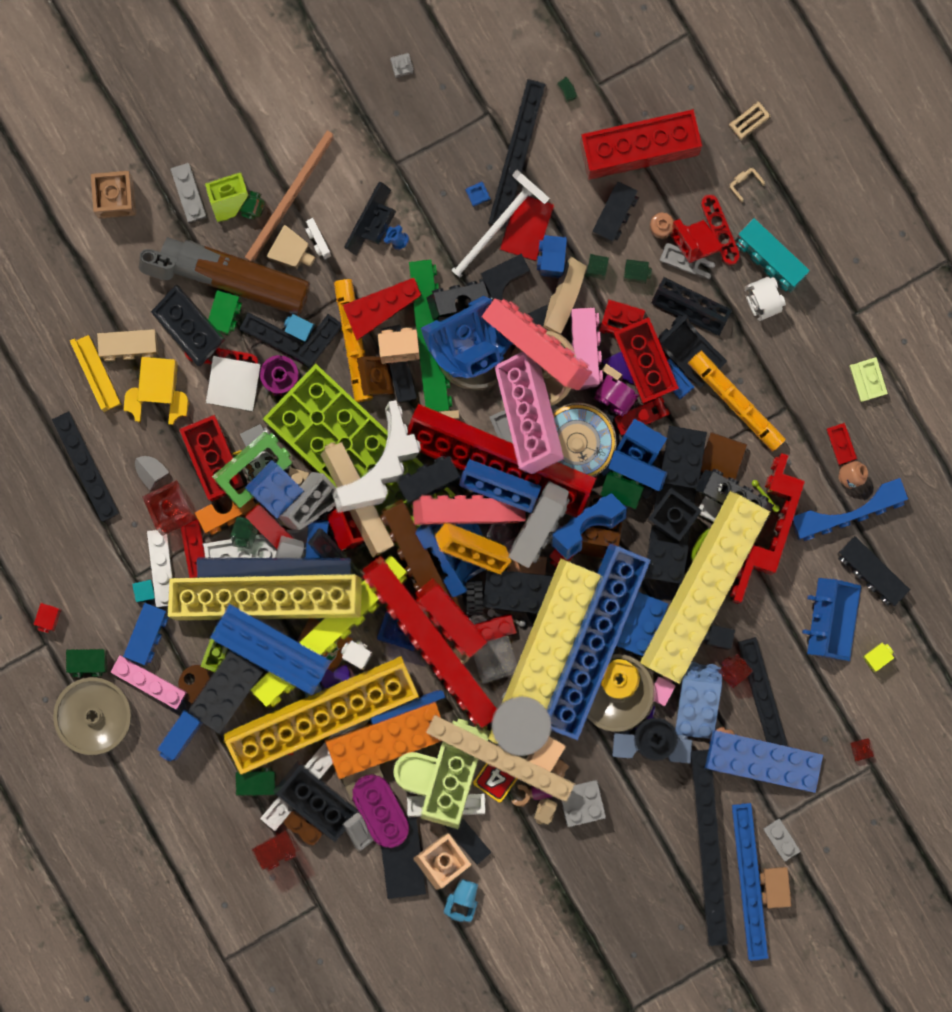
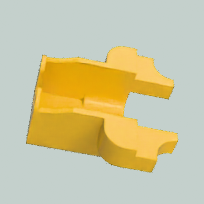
[124,357,189,425]

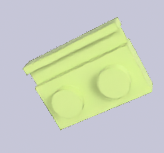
[849,357,888,402]

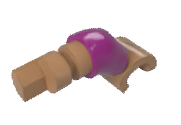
[511,759,569,807]

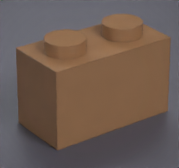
[760,867,791,908]

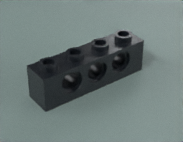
[695,469,774,526]

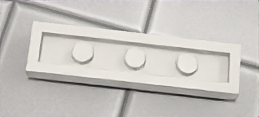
[147,529,173,608]
[407,794,485,817]

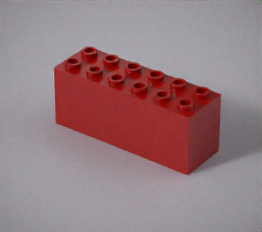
[580,109,702,180]

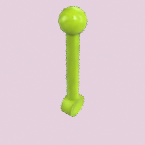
[752,480,780,513]

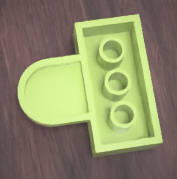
[394,741,479,829]

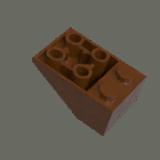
[578,494,625,558]

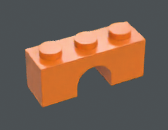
[195,486,256,535]

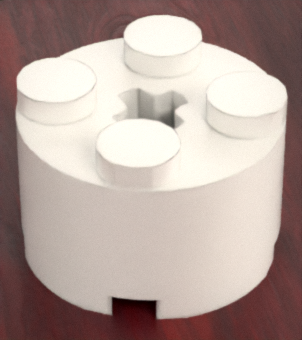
[745,277,786,321]

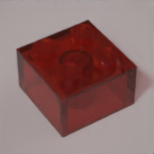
[142,480,197,536]
[251,830,299,871]

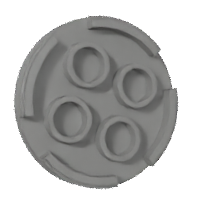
[492,696,551,755]

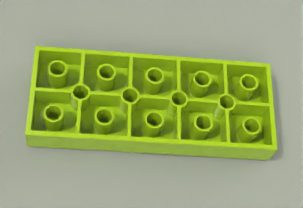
[263,364,455,549]

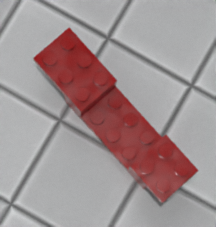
[729,453,805,604]

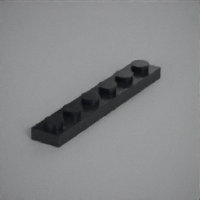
[52,411,120,522]

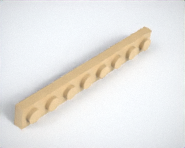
[426,715,575,802]

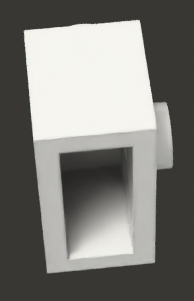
[341,640,373,670]

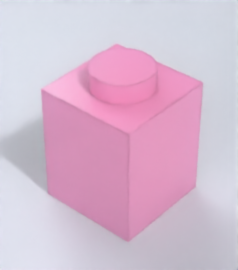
[655,675,675,707]

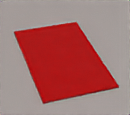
[500,193,554,261]

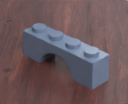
[612,731,692,763]

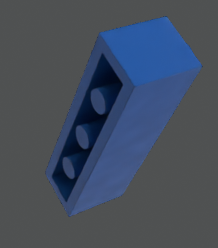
[459,459,542,513]

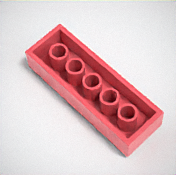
[482,298,592,390]

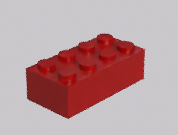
[612,317,679,403]
[179,415,245,502]
[416,578,487,658]

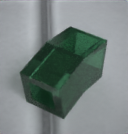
[557,76,577,103]

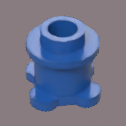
[384,225,409,250]

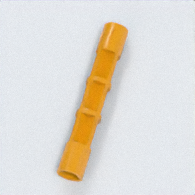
[334,279,373,402]
[687,350,786,452]

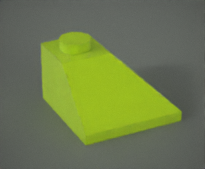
[205,172,248,222]

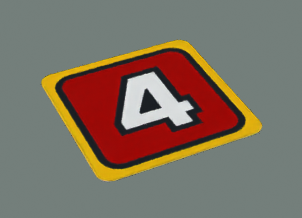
[473,763,518,802]

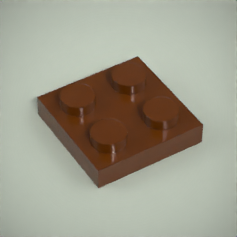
[357,356,394,396]

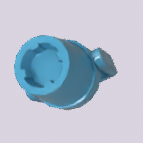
[444,878,478,922]

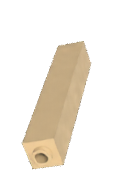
[320,442,394,557]

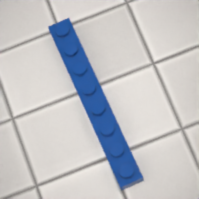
[731,803,768,961]

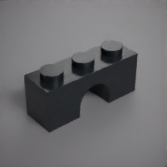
[426,281,489,320]

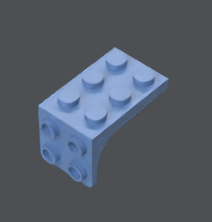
[675,662,722,739]

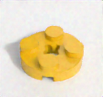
[601,659,640,699]

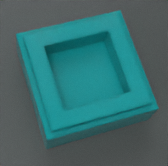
[132,580,155,603]

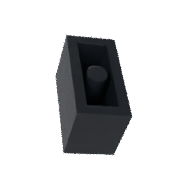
[703,625,735,650]

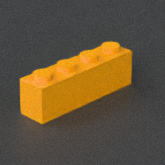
[435,522,511,574]

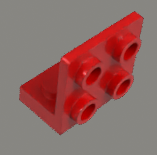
[671,219,722,263]

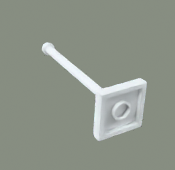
[451,170,550,278]

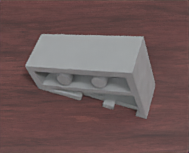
[279,472,336,530]

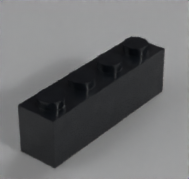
[837,536,911,607]

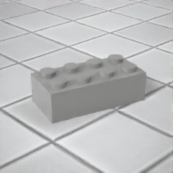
[509,481,569,568]

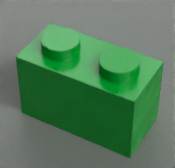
[208,291,242,336]

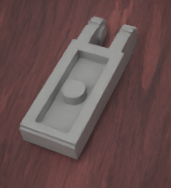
[660,243,715,279]

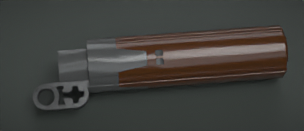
[139,237,310,316]

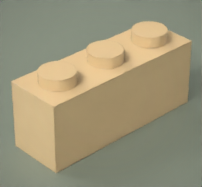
[97,329,158,361]

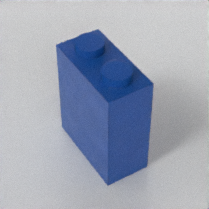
[157,711,203,761]

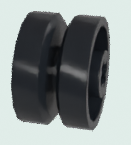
[634,718,678,761]

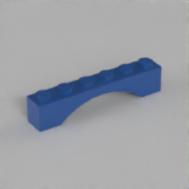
[792,478,908,542]

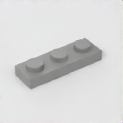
[171,163,207,223]

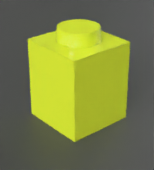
[862,643,894,672]

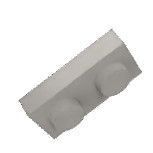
[763,818,801,862]

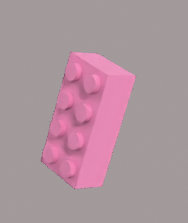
[571,308,603,390]

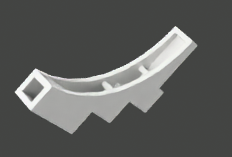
[333,400,420,513]

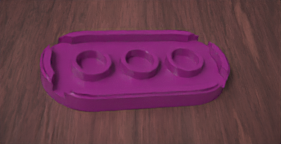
[352,774,409,848]

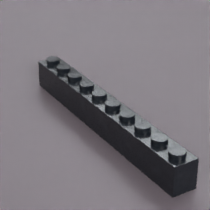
[690,750,728,946]

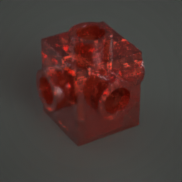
[718,654,753,688]

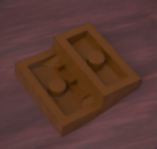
[701,432,747,479]

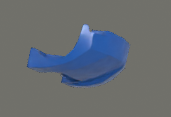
[421,296,513,378]
[416,524,486,597]

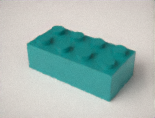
[735,218,810,293]

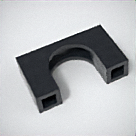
[479,254,548,329]

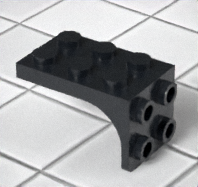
[658,314,727,388]

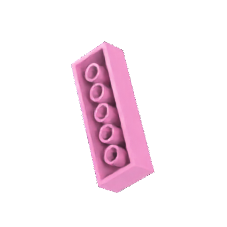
[495,352,564,474]

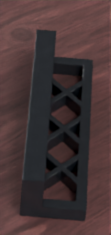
[651,277,732,336]

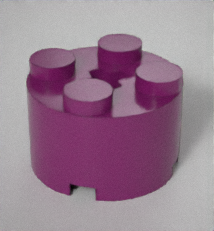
[260,355,300,396]
[594,374,639,417]

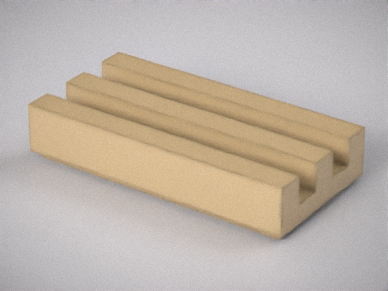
[729,102,770,140]

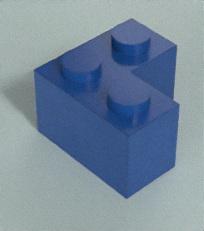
[537,235,567,278]

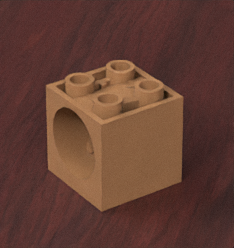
[91,171,136,219]

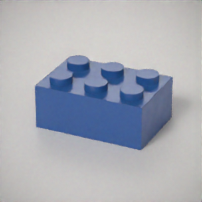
[616,592,668,657]

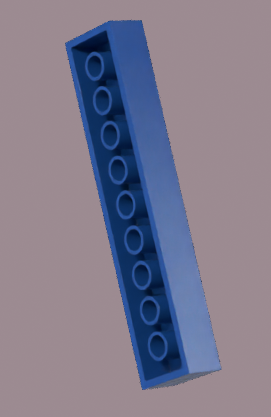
[546,543,650,740]

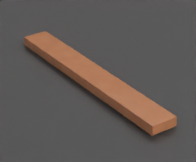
[245,130,334,262]

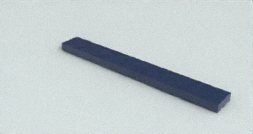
[197,557,352,578]

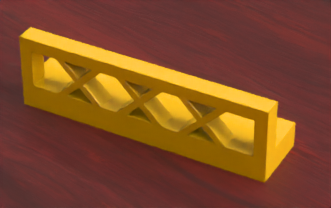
[69,335,121,412]

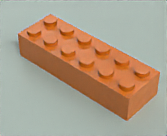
[324,702,442,779]

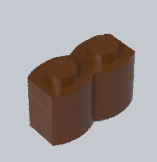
[283,810,323,845]

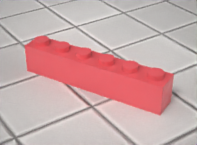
[413,495,526,525]

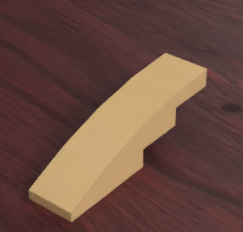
[543,257,587,334]

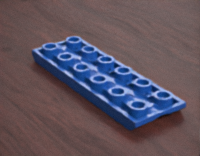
[210,604,331,695]

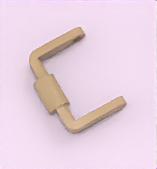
[729,168,765,203]

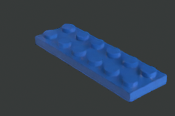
[705,730,823,793]

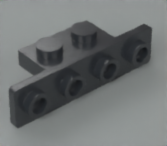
[344,181,396,256]

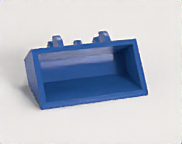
[802,578,861,661]

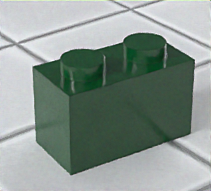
[600,470,646,509]
[66,649,107,677]
[236,768,276,796]

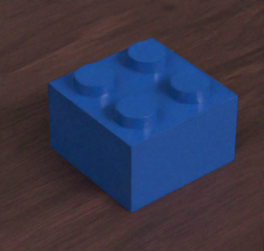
[616,419,667,465]
[245,460,304,518]

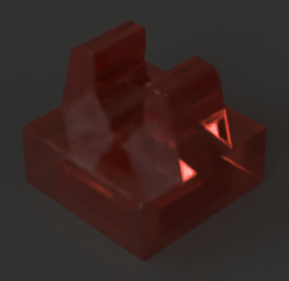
[850,738,874,762]

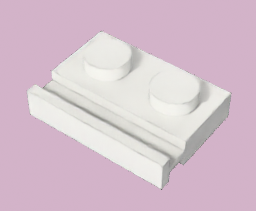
[305,218,331,259]

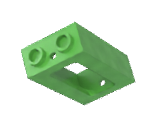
[212,432,292,508]

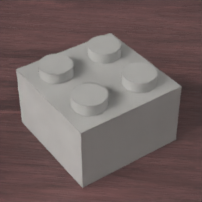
[561,780,606,827]

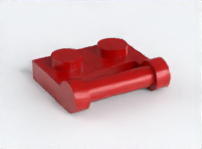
[599,299,645,334]

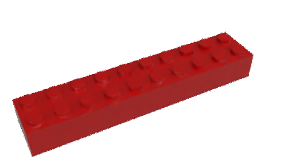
[407,404,596,517]
[362,556,497,728]

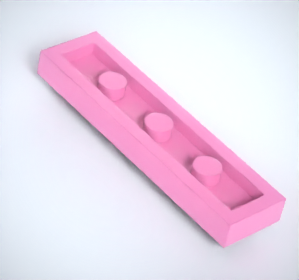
[111,655,187,710]

